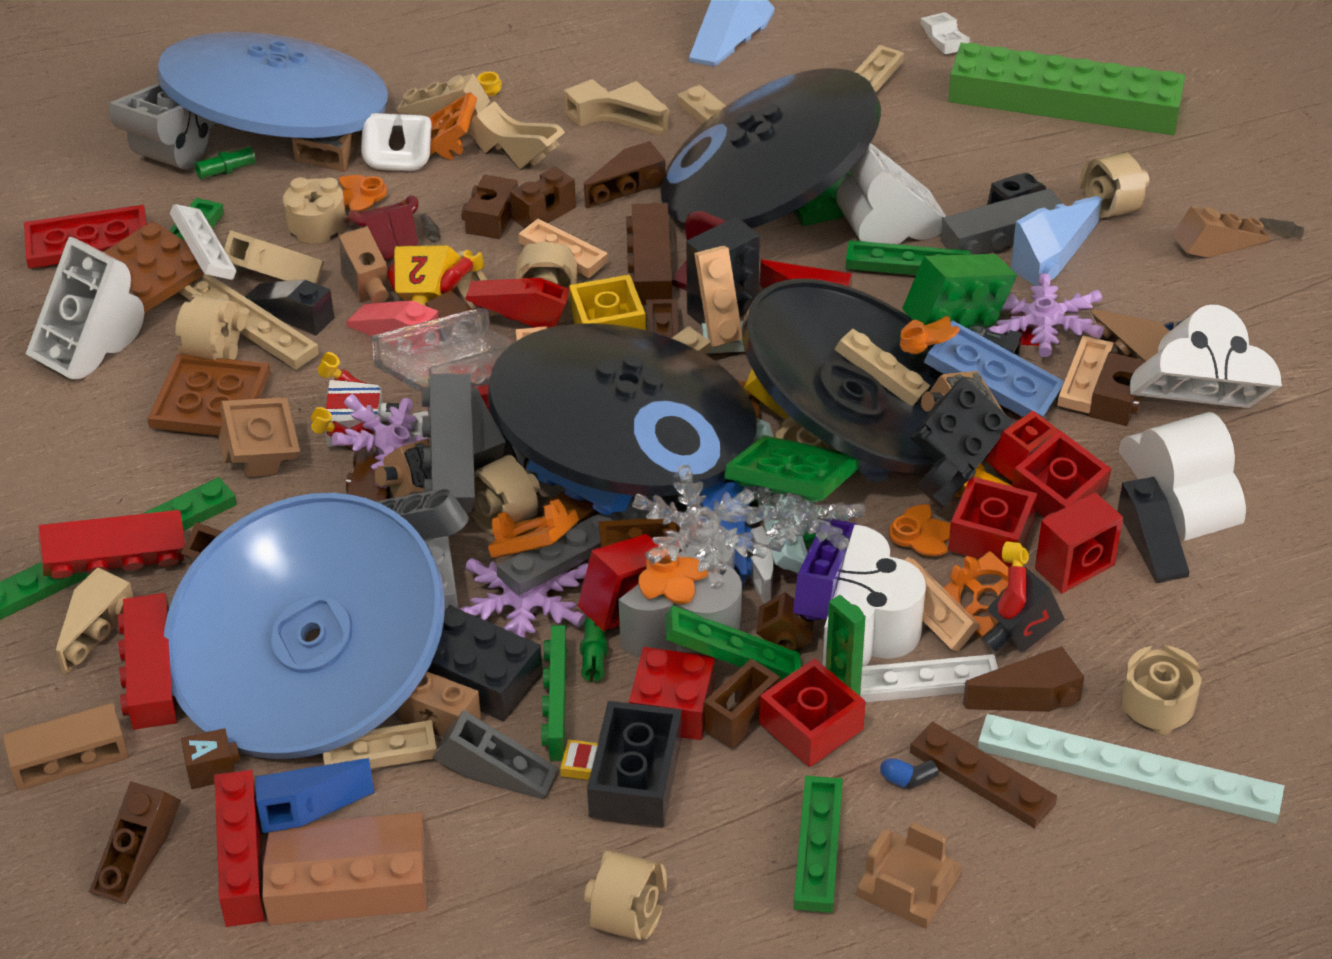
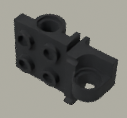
[910,376,1013,509]

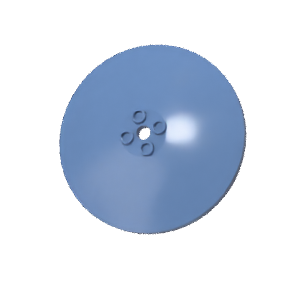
[157,32,388,138]
[164,493,445,759]

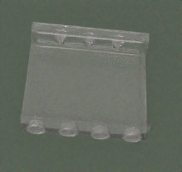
[372,307,514,392]

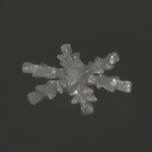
[632,465,769,589]
[726,485,865,552]

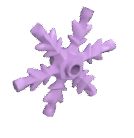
[987,273,1103,357]
[332,394,427,489]
[459,553,588,638]

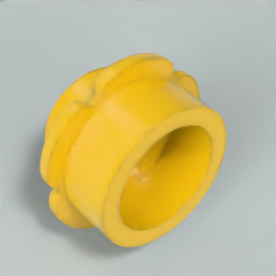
[477,71,502,97]

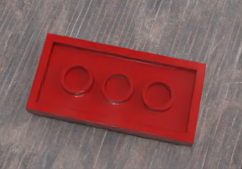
[24,204,147,269]

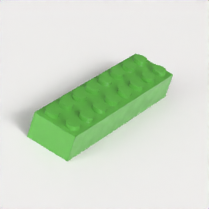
[948,43,1186,135]

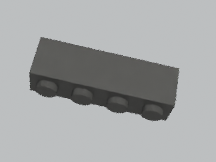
[941,188,1063,255]
[421,374,475,512]

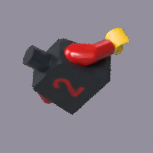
[980,542,1065,654]

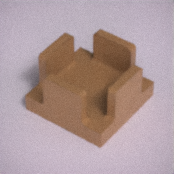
[219,397,300,477]
[856,822,962,929]

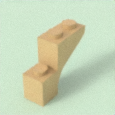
[564,79,670,135]
[468,101,565,169]

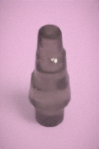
[420,213,441,243]
[1259,217,1304,239]

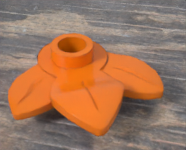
[339,175,387,212]
[900,316,959,354]
[889,504,951,556]
[639,546,709,604]

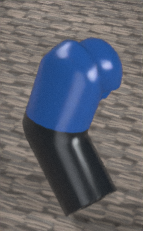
[880,758,939,790]

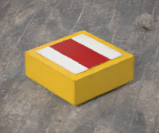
[560,739,598,780]

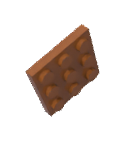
[103,221,205,314]
[147,354,271,436]

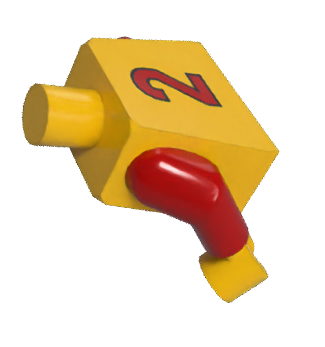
[387,245,485,305]

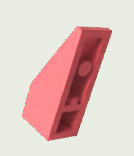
[346,301,441,357]

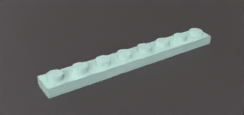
[978,714,1285,824]

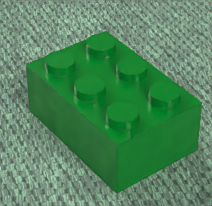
[902,254,1017,328]

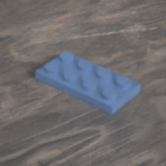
[924,320,1065,418]

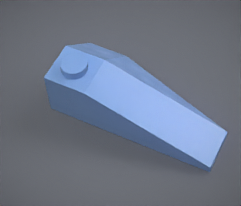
[689,0,775,67]
[1011,196,1102,286]

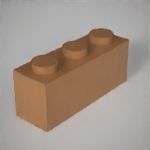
[2,703,129,791]

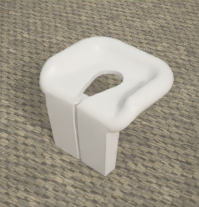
[361,113,431,172]

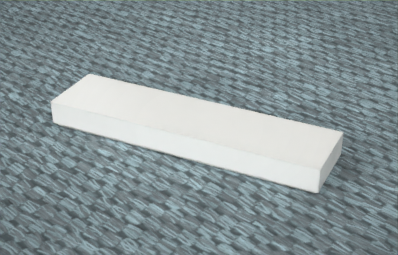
[170,204,237,280]
[860,654,998,702]

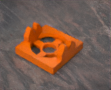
[429,92,477,160]
[488,499,579,558]
[943,551,1008,638]

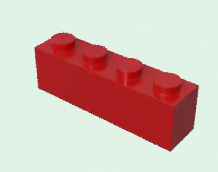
[38,510,185,579]
[117,593,177,730]
[214,770,265,927]

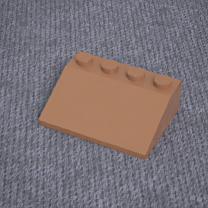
[263,812,426,925]

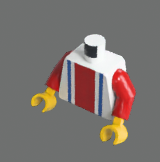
[310,352,400,447]

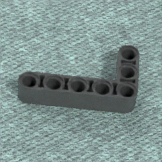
[376,488,469,540]

